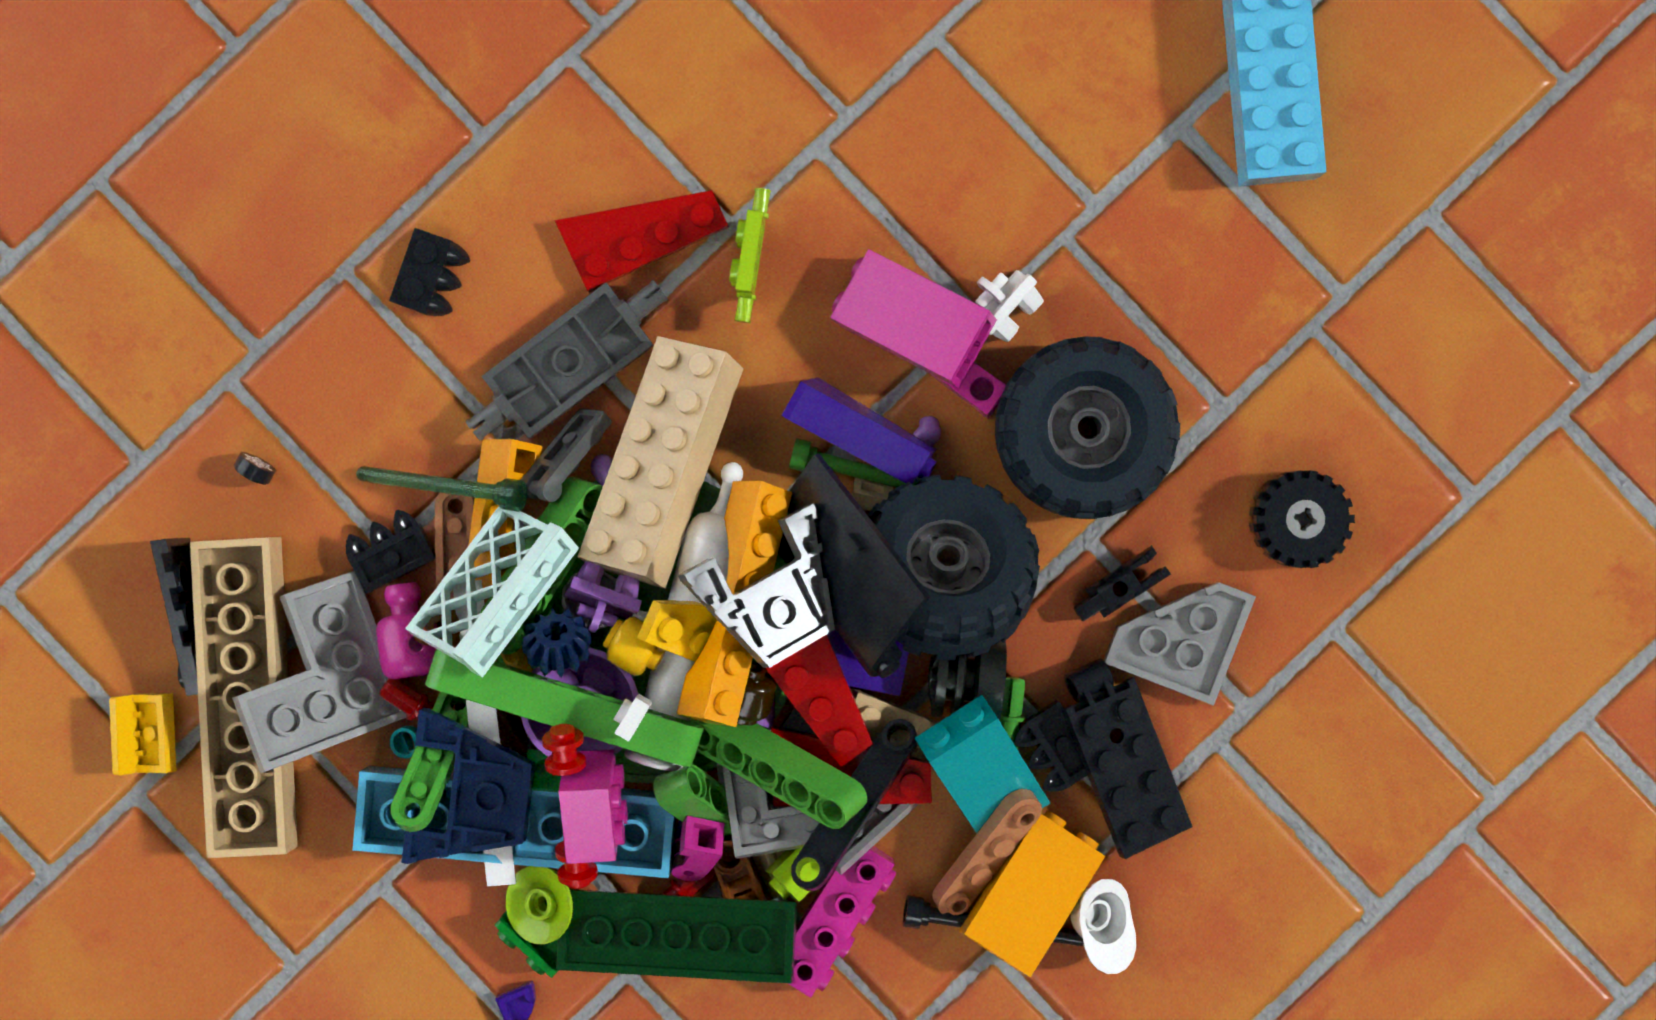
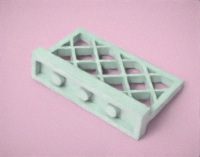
[405,502,579,678]

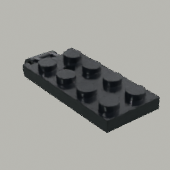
[1062,658,1193,859]

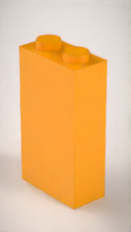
[958,810,1105,978]

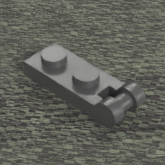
[519,408,612,502]

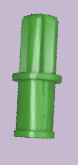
[1000,677,1025,750]

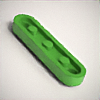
[391,692,469,832]

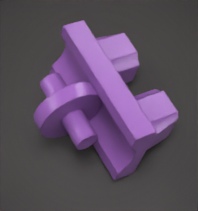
[563,561,642,633]

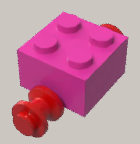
[542,724,628,889]

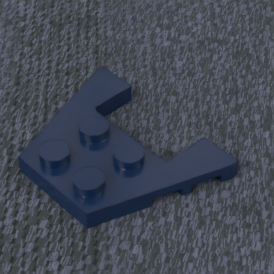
[401,708,536,864]

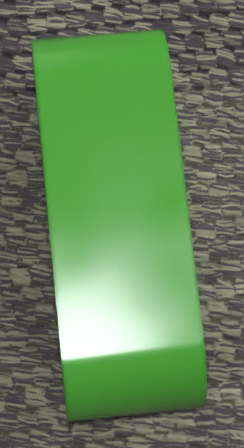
[653,765,732,837]

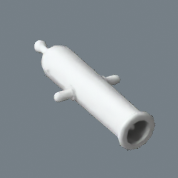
[624,462,744,771]

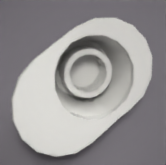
[1070,879,1136,974]

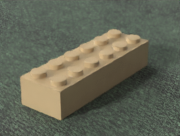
[577,336,744,589]

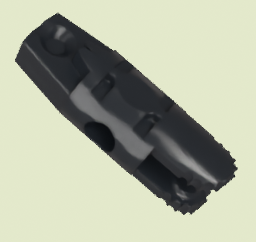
[1073,545,1171,621]

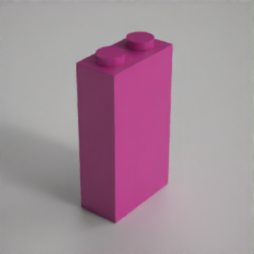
[830,249,997,389]

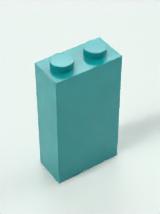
[915,695,1050,833]

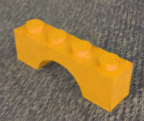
[468,439,542,599]

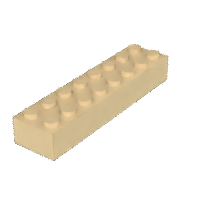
[190,537,298,858]

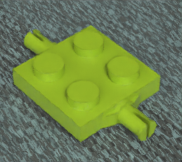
[729,188,771,323]

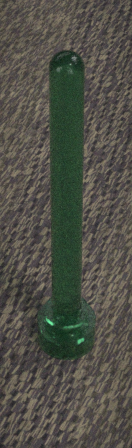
[356,466,528,512]

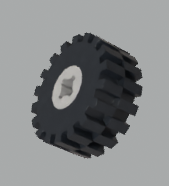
[1249,470,1355,568]

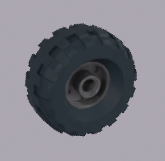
[995,336,1180,519]
[867,475,1040,660]

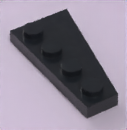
[150,538,198,696]

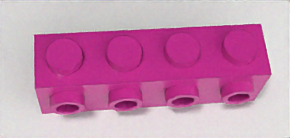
[789,846,896,998]

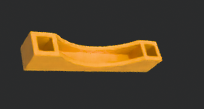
[676,481,792,727]

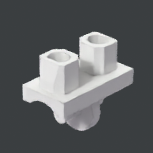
[975,270,1044,342]

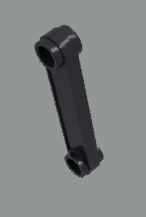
[791,719,918,891]

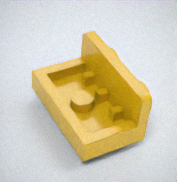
[109,693,177,775]

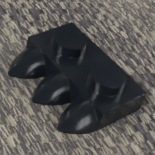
[389,228,470,316]
[346,510,436,594]
[1014,700,1087,792]

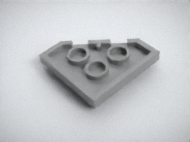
[1104,582,1256,706]

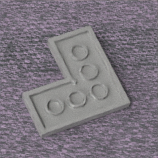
[233,571,407,773]

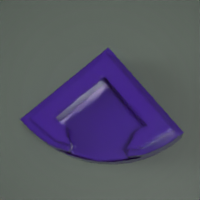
[495,981,536,1020]

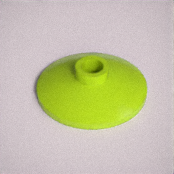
[506,866,573,945]

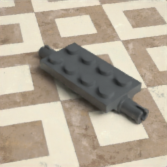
[465,280,668,441]

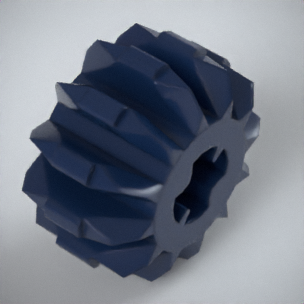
[521,608,591,678]

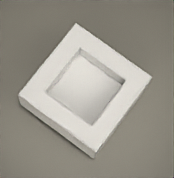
[613,694,652,742]

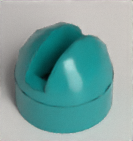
[390,726,417,759]

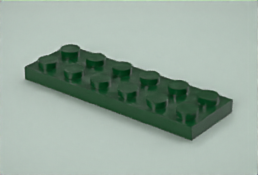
[556,889,797,984]

